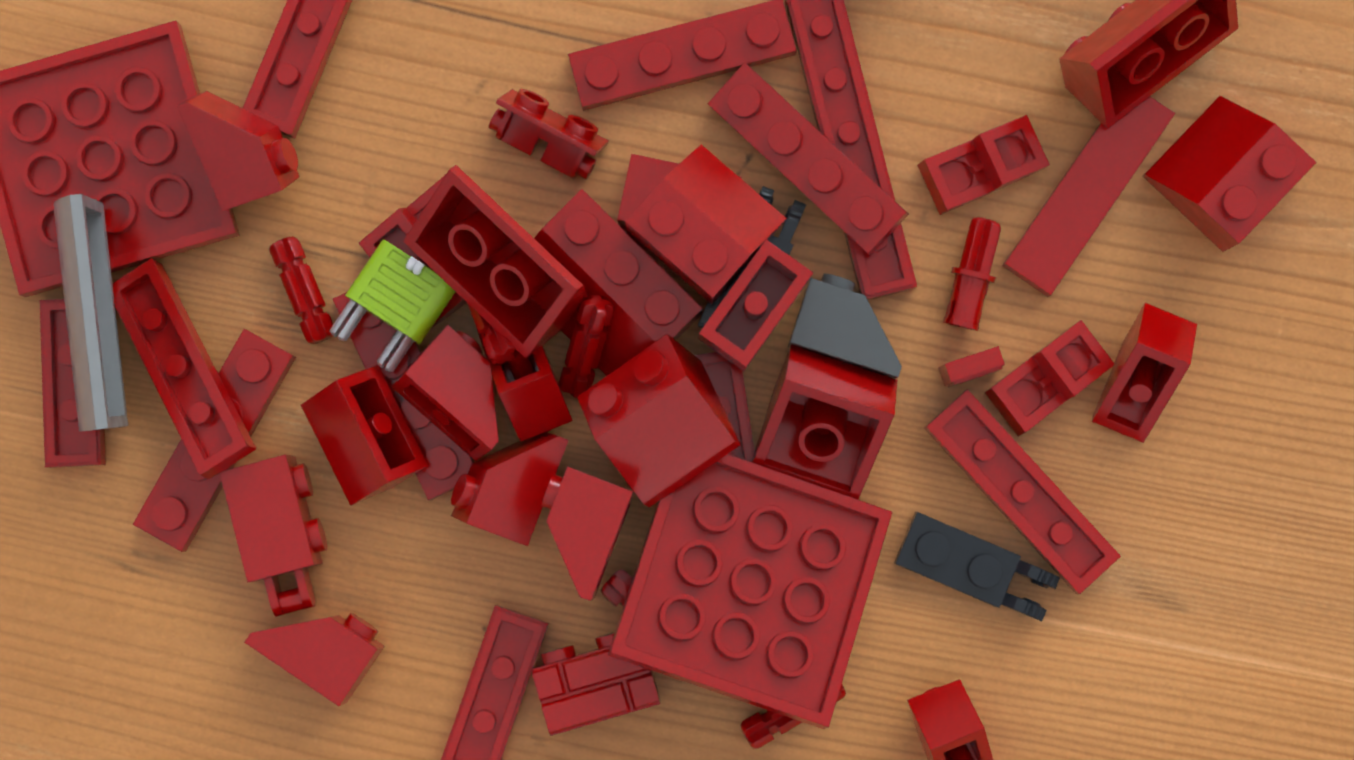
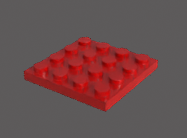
[0,20,240,297]
[608,454,892,729]

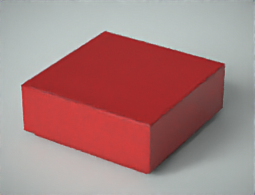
[938,346,1005,388]

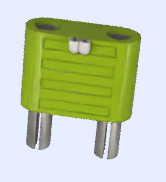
[330,240,455,372]

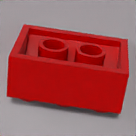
[1059,0,1238,129]
[403,165,588,358]
[534,189,703,376]

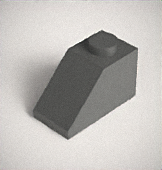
[788,273,902,379]

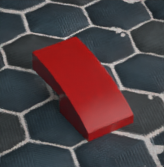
[917,115,1050,215]
[984,320,1115,437]

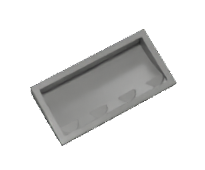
[53,194,128,432]

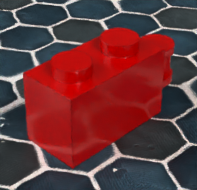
[220,454,327,617]

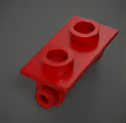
[488,89,609,180]

